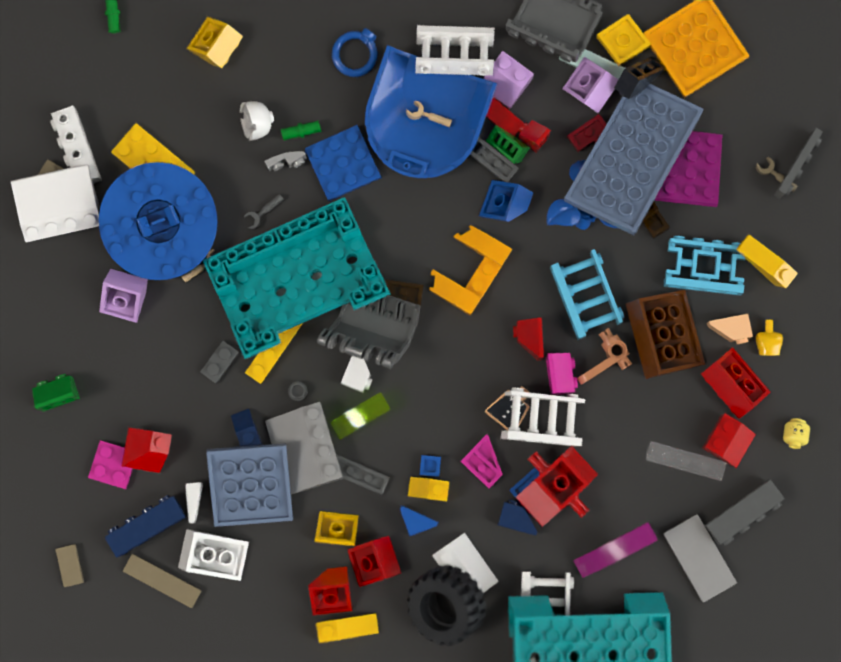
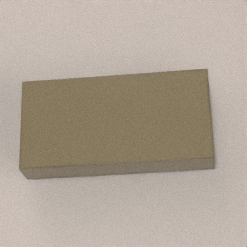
[56,544,84,588]

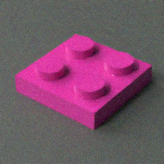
[88,440,133,489]

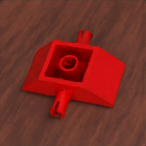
[515,445,598,526]

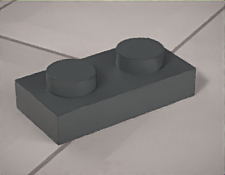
[200,341,239,384]

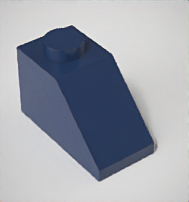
[231,409,263,447]
[498,500,537,536]

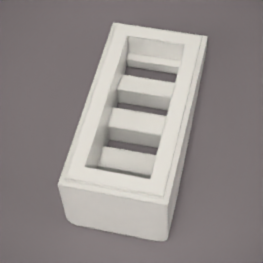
[185,482,203,524]

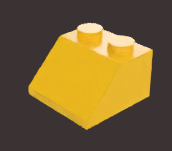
[187,17,243,68]

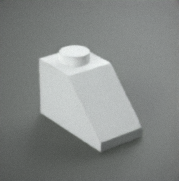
[341,356,372,393]

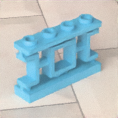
[663,236,746,296]

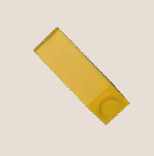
[736,235,798,288]
[316,613,379,643]

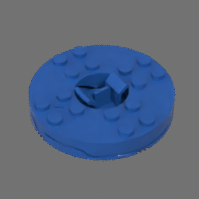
[99,162,217,280]

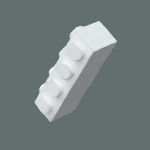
[50,106,102,184]

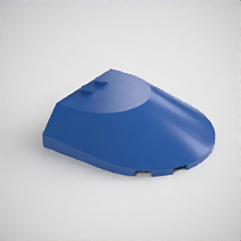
[365,45,498,178]

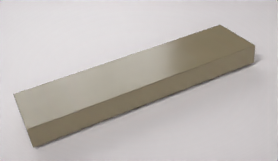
[123,554,202,608]

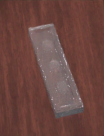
[645,441,727,481]

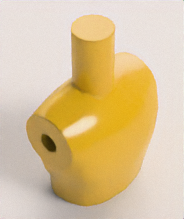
[756,320,783,356]

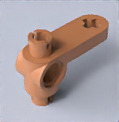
[577,328,632,385]

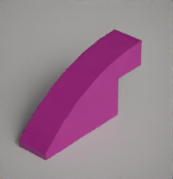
[573,522,658,578]

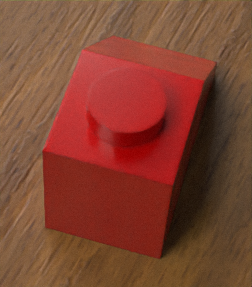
[519,120,551,153]

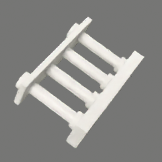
[416,26,494,76]
[501,388,585,447]
[521,572,574,616]

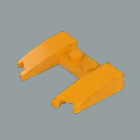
[429,225,512,316]

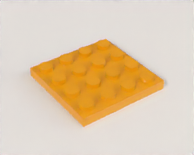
[643,0,749,98]

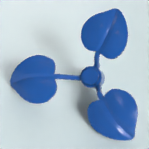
[547,160,617,230]

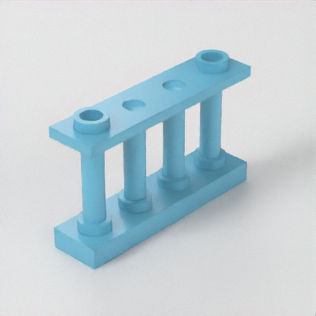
[550,249,624,340]

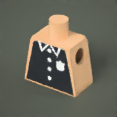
[485,386,530,430]

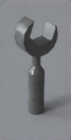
[244,194,284,230]

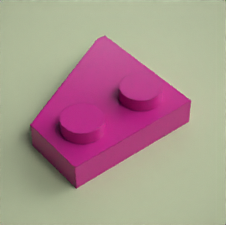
[461,434,503,489]

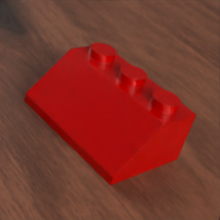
[701,347,770,419]

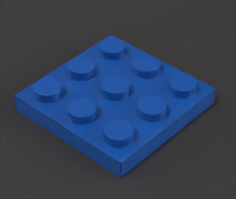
[304,125,381,202]

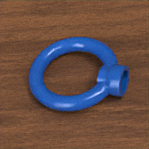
[332,28,378,77]

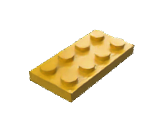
[111,123,195,174]

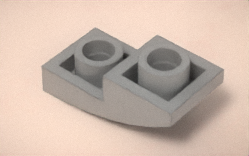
[264,151,307,171]

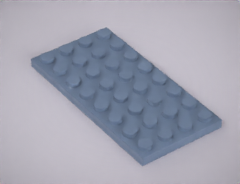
[564,84,704,235]

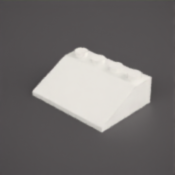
[11,164,100,242]

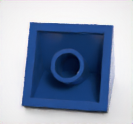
[400,506,438,536]

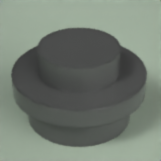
[288,381,308,401]

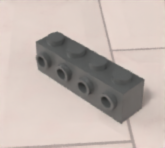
[704,479,785,545]

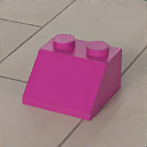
[546,353,578,396]

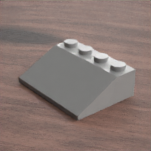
[265,402,343,495]

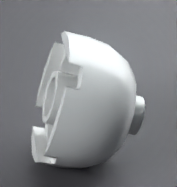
[240,101,274,141]

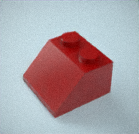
[702,413,756,468]
[347,536,401,587]

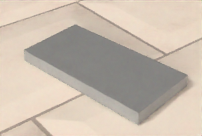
[663,514,737,603]

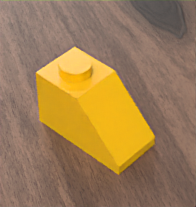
[408,477,449,502]

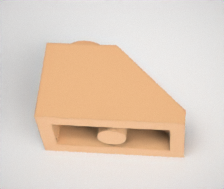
[707,314,753,344]

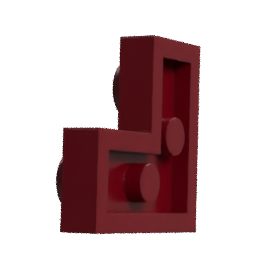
[567,114,607,152]

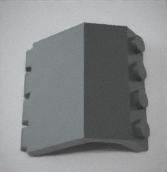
[505,0,603,63]

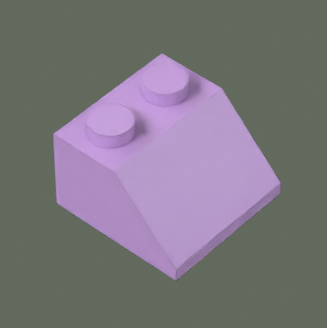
[484,51,534,109]
[563,57,618,113]
[99,269,148,323]

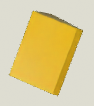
[315,511,359,546]

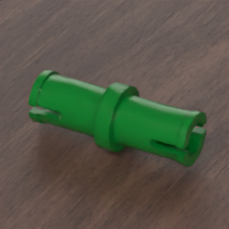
[105,0,121,33]
[281,120,321,141]

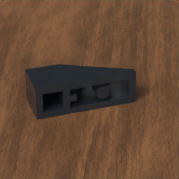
[614,56,665,99]

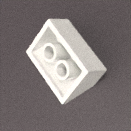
[432,533,498,593]

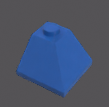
[479,180,533,222]

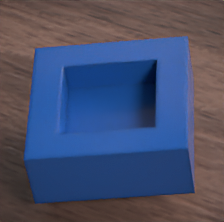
[420,455,441,477]

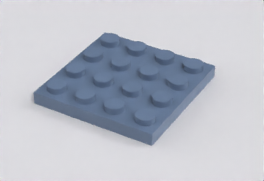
[207,443,293,527]

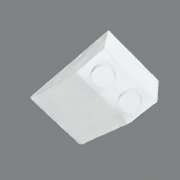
[178,529,249,581]

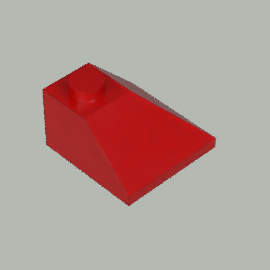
[513,318,544,361]
[121,427,172,473]
[308,567,352,615]

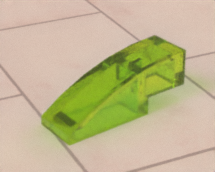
[331,392,391,440]

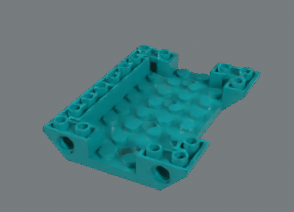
[203,197,390,359]
[508,593,672,662]

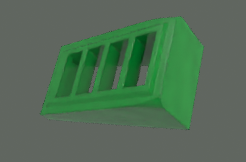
[486,125,530,164]

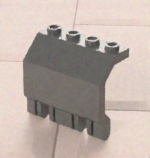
[317,295,420,369]

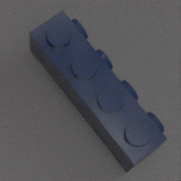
[104,495,187,558]

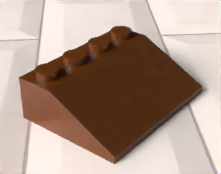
[626,290,705,379]

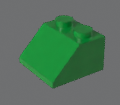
[32,374,80,412]

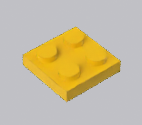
[597,14,651,67]

